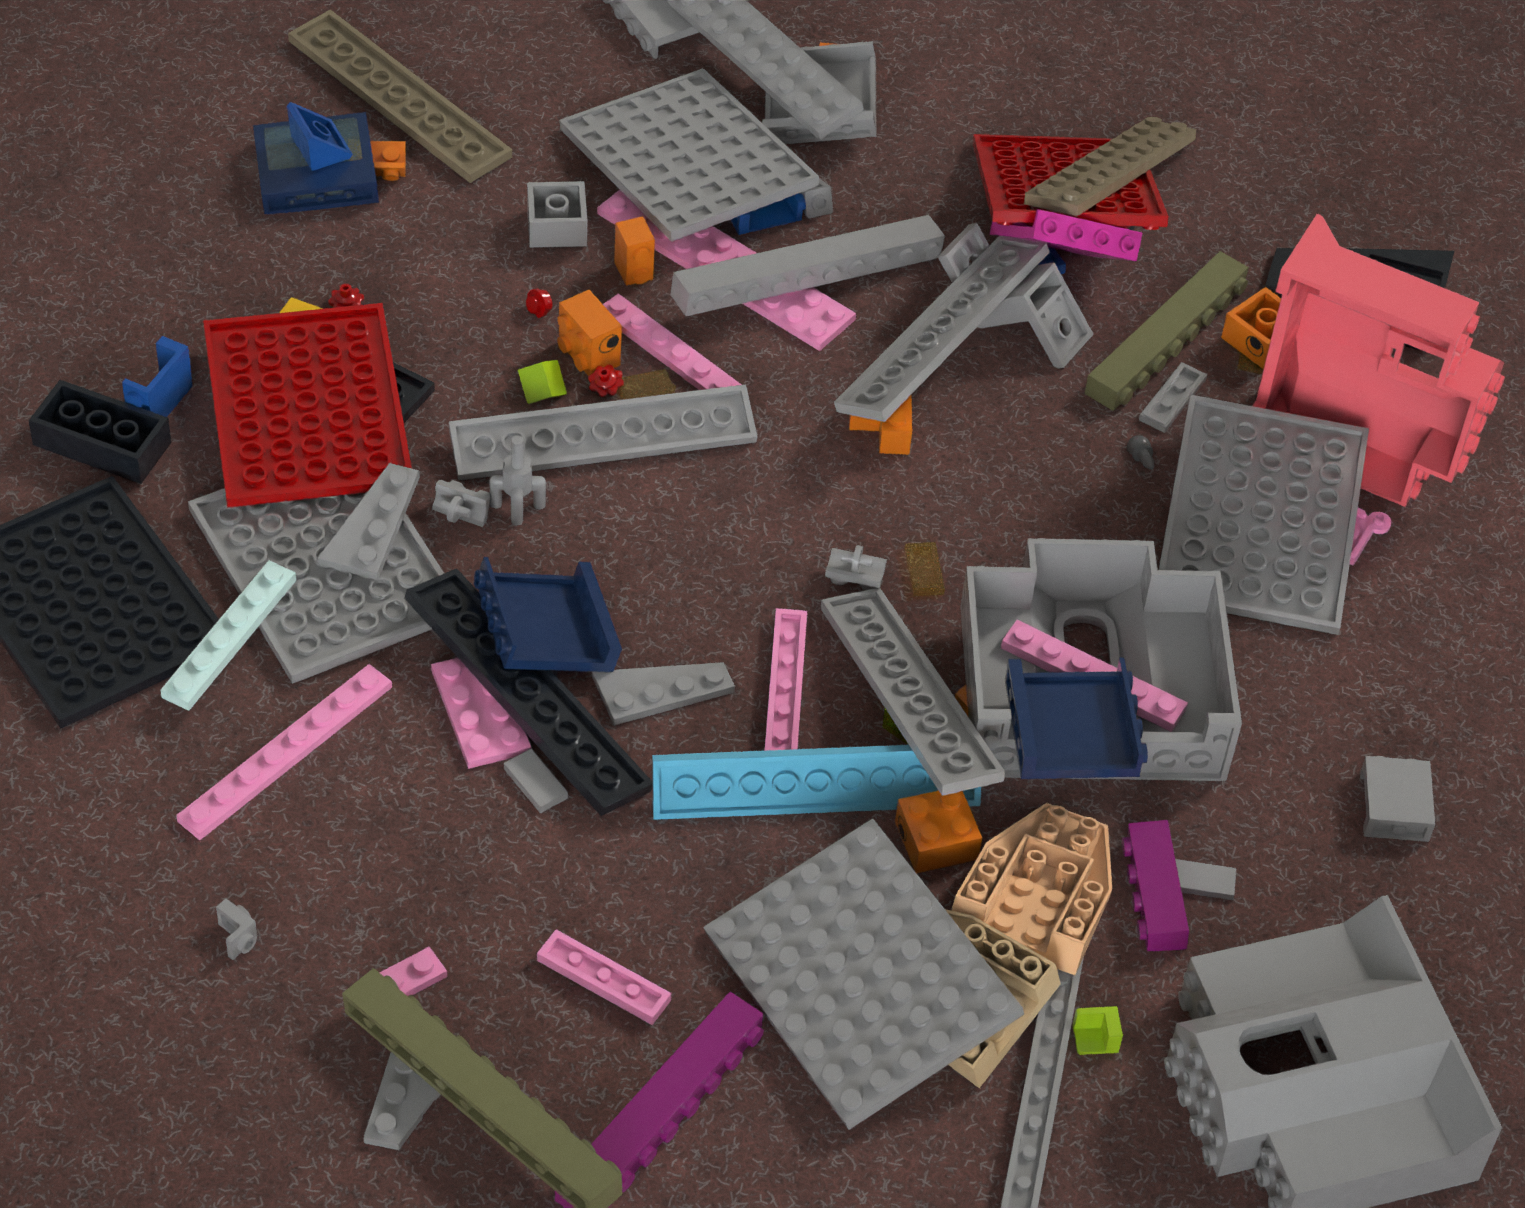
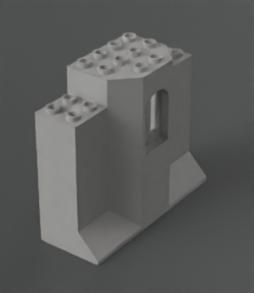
[960,538,1242,781]
[1164,895,1502,1208]

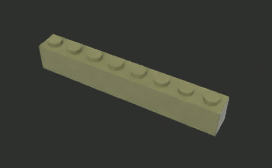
[1085,251,1249,411]

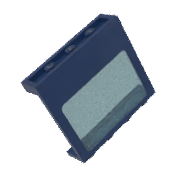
[253,112,379,214]

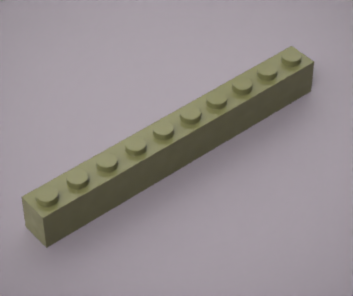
[342,968,623,1208]

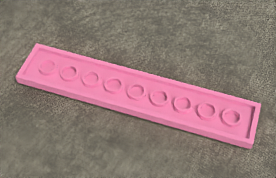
[597,190,856,351]

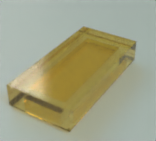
[904,542,945,597]

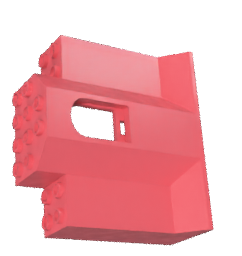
[1253,214,1505,507]

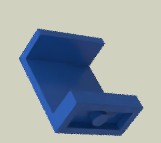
[731,193,806,235]
[122,336,193,417]

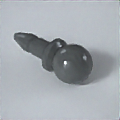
[1127,435,1155,470]

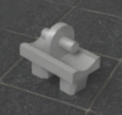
[432,480,490,527]
[825,545,887,590]

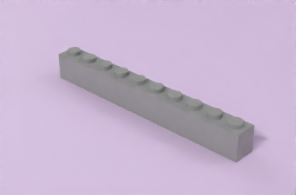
[670,215,945,316]

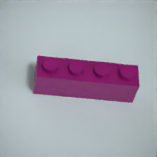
[1122,820,1189,951]

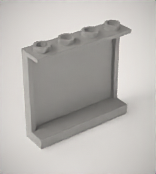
[603,0,699,59]
[762,41,877,144]

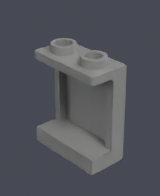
[1360,756,1435,842]

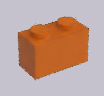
[614,216,655,286]

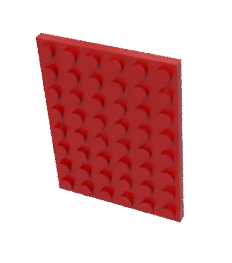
[973,134,1169,230]
[203,303,412,508]

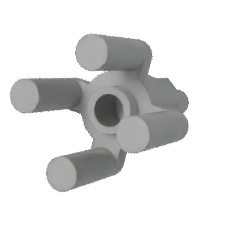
[489,435,546,525]

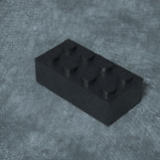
[29,380,171,484]

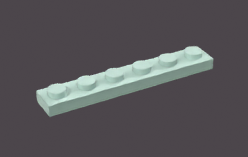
[161,560,296,711]

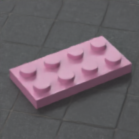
[431,658,531,769]

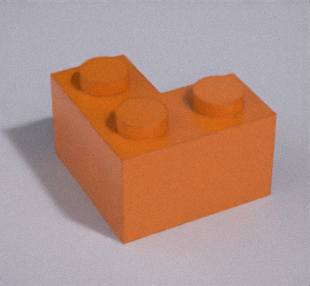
[849,395,912,455]

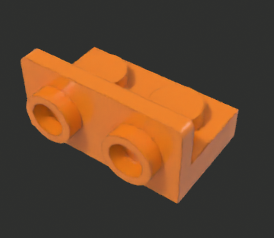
[348,141,406,181]

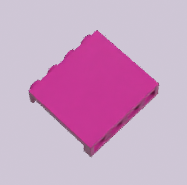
[990,209,1142,261]

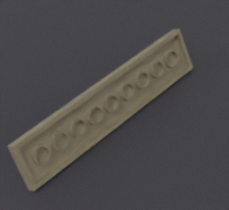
[288,9,512,183]
[1024,117,1196,216]

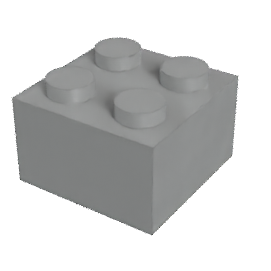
[527,181,587,248]

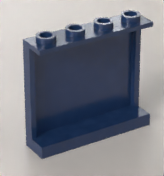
[474,557,622,672]
[1005,657,1148,779]

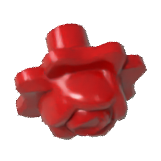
[328,284,364,308]
[588,364,624,397]

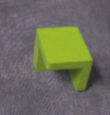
[518,360,567,404]
[1072,1006,1123,1055]

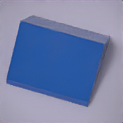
[287,102,353,171]

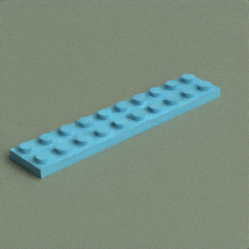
[652,745,981,820]

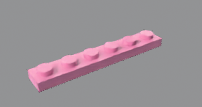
[603,293,742,390]
[765,608,807,751]
[1001,620,1188,732]

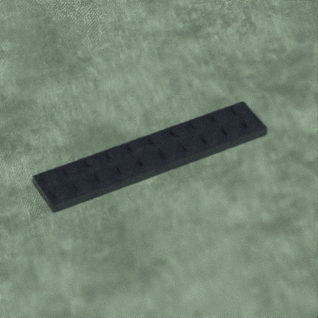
[404,568,653,816]

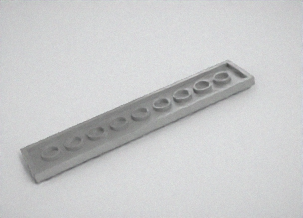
[665,0,864,140]
[834,235,1049,422]
[448,384,758,481]
[821,588,1005,796]

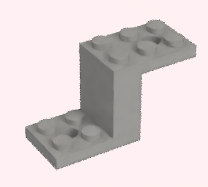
[938,223,1093,369]

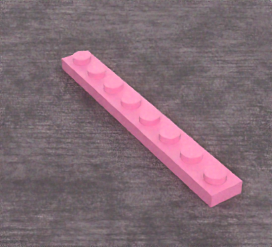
[176,664,392,840]

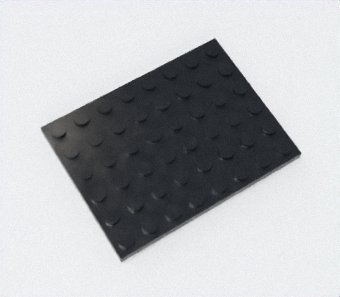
[0,476,219,729]

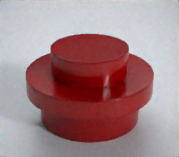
[526,288,552,318]

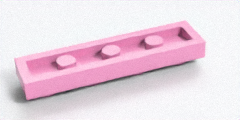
[537,930,671,1025]

